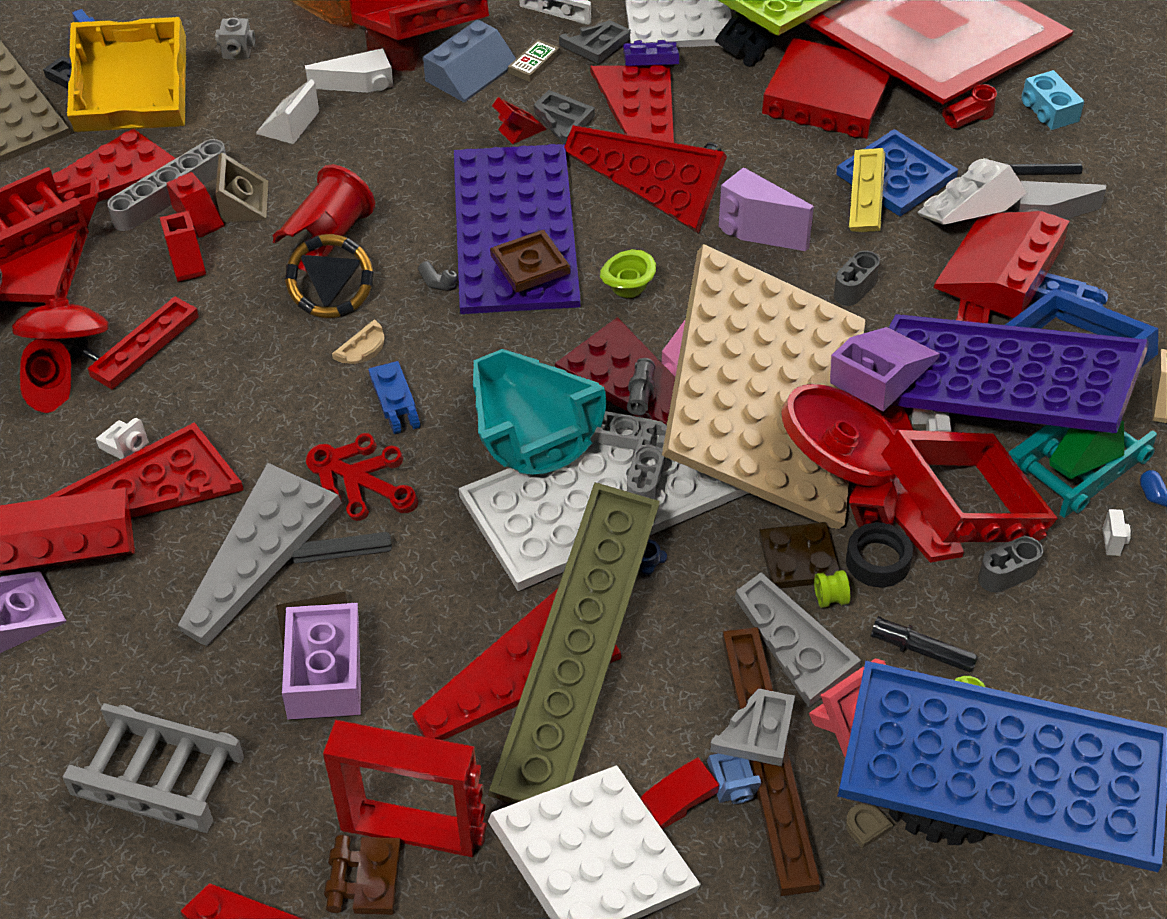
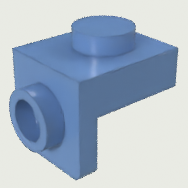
[707,753,761,804]

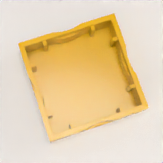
[67,17,186,132]

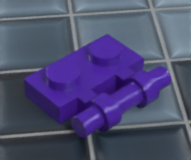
[623,40,679,66]

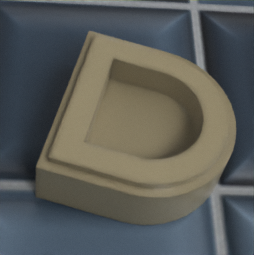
[846,804,893,849]

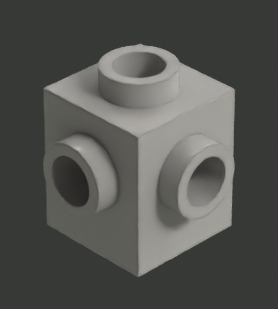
[215,18,255,59]

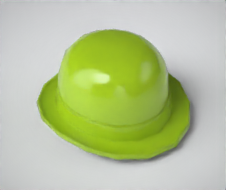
[600,249,656,298]

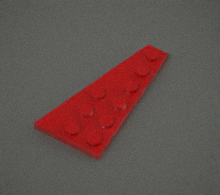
[28,128,176,211]

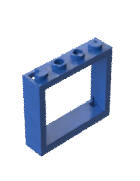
[1005,288,1158,367]

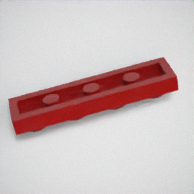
[87,296,199,390]

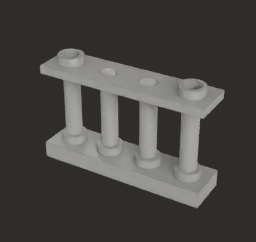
[62,703,244,833]

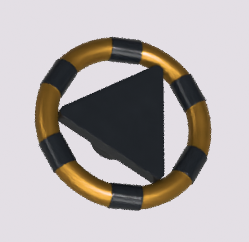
[285,234,374,318]

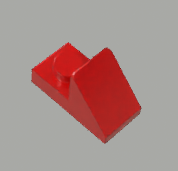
[492,97,547,144]
[43,177,99,226]

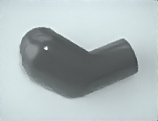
[418,261,458,291]

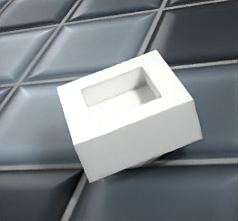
[1102,509,1131,556]

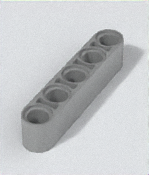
[107,139,226,231]

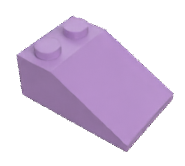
[719,167,814,251]
[0,571,66,653]
[282,603,361,720]

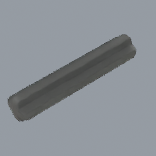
[292,532,392,563]

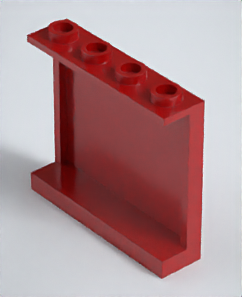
[349,0,489,40]
[762,38,894,139]
[0,211,89,305]

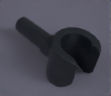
[67,337,101,361]

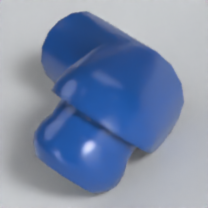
[1140,470,1167,507]

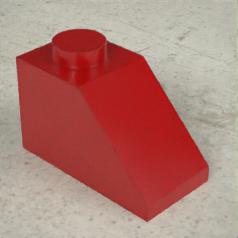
[166,172,225,238]
[849,482,898,528]

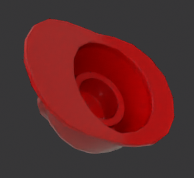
[20,338,71,413]

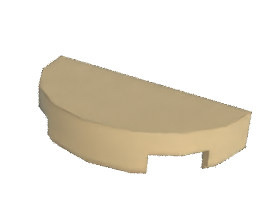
[332,319,385,364]

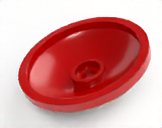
[12,298,109,339]

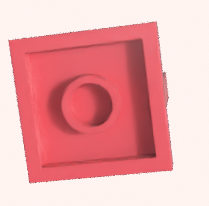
[809,658,886,758]

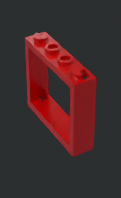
[881,430,1058,543]
[323,720,487,858]

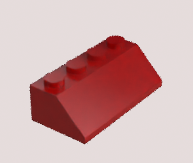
[0,487,135,574]

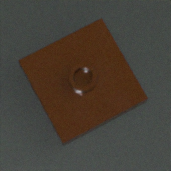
[490,229,570,293]

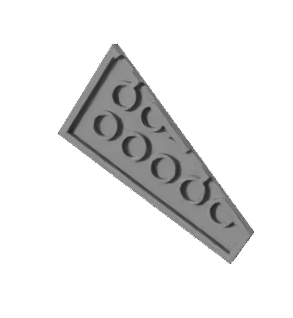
[178,463,342,646]

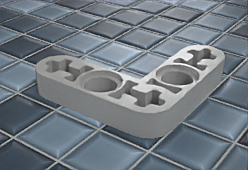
[590,411,667,499]

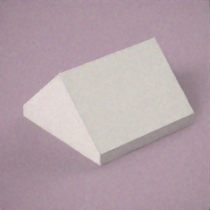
[256,79,319,144]

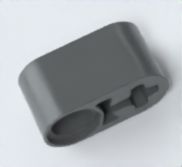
[834,250,880,306]
[978,536,1043,593]

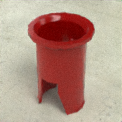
[272,164,375,272]

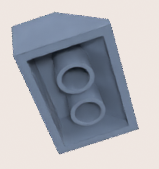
[423,19,516,102]

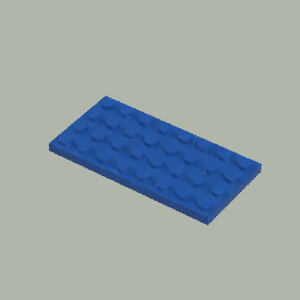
[838,661,1167,872]

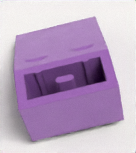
[830,327,940,411]

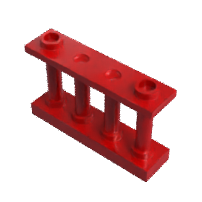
[0,167,87,266]

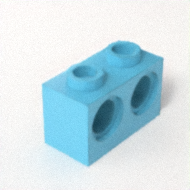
[1021,70,1084,130]

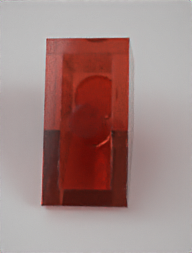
[365,29,420,71]

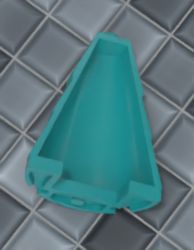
[473,349,606,474]

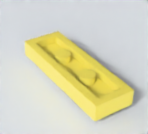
[849,148,885,232]

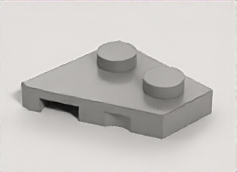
[710,689,795,766]

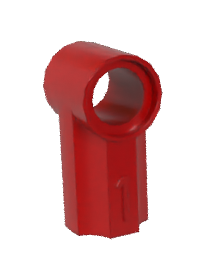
[942,84,997,129]

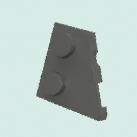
[559,20,631,64]
[534,90,595,144]

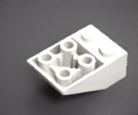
[917,158,1027,225]

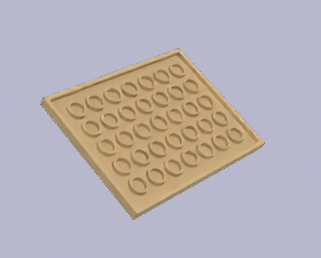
[662,244,865,529]

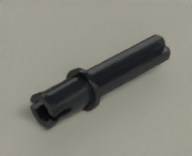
[870,616,977,672]

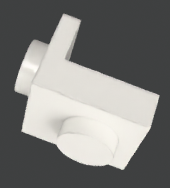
[96,418,149,459]

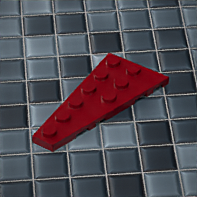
[555,317,675,425]

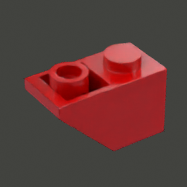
[159,211,206,282]

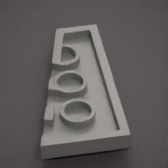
[735,573,861,707]

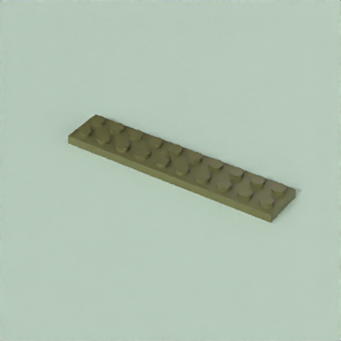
[488,482,660,804]

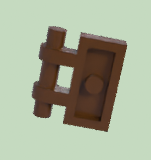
[324,835,401,915]

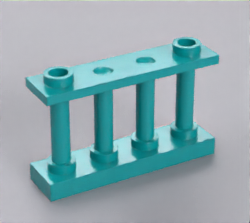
[1009,425,1157,518]

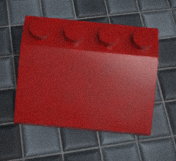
[934,211,1070,318]

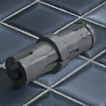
[627,358,655,415]

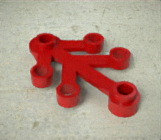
[306,433,418,521]

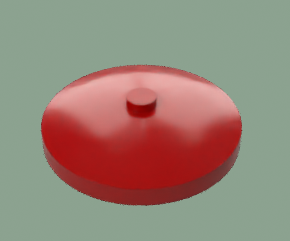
[781,384,897,486]

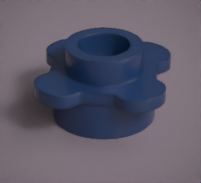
[640,539,667,575]

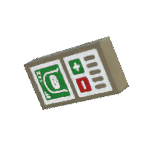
[508,39,560,82]

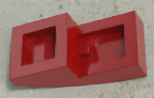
[640,757,719,829]

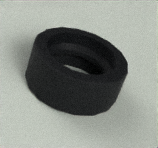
[846,522,913,588]

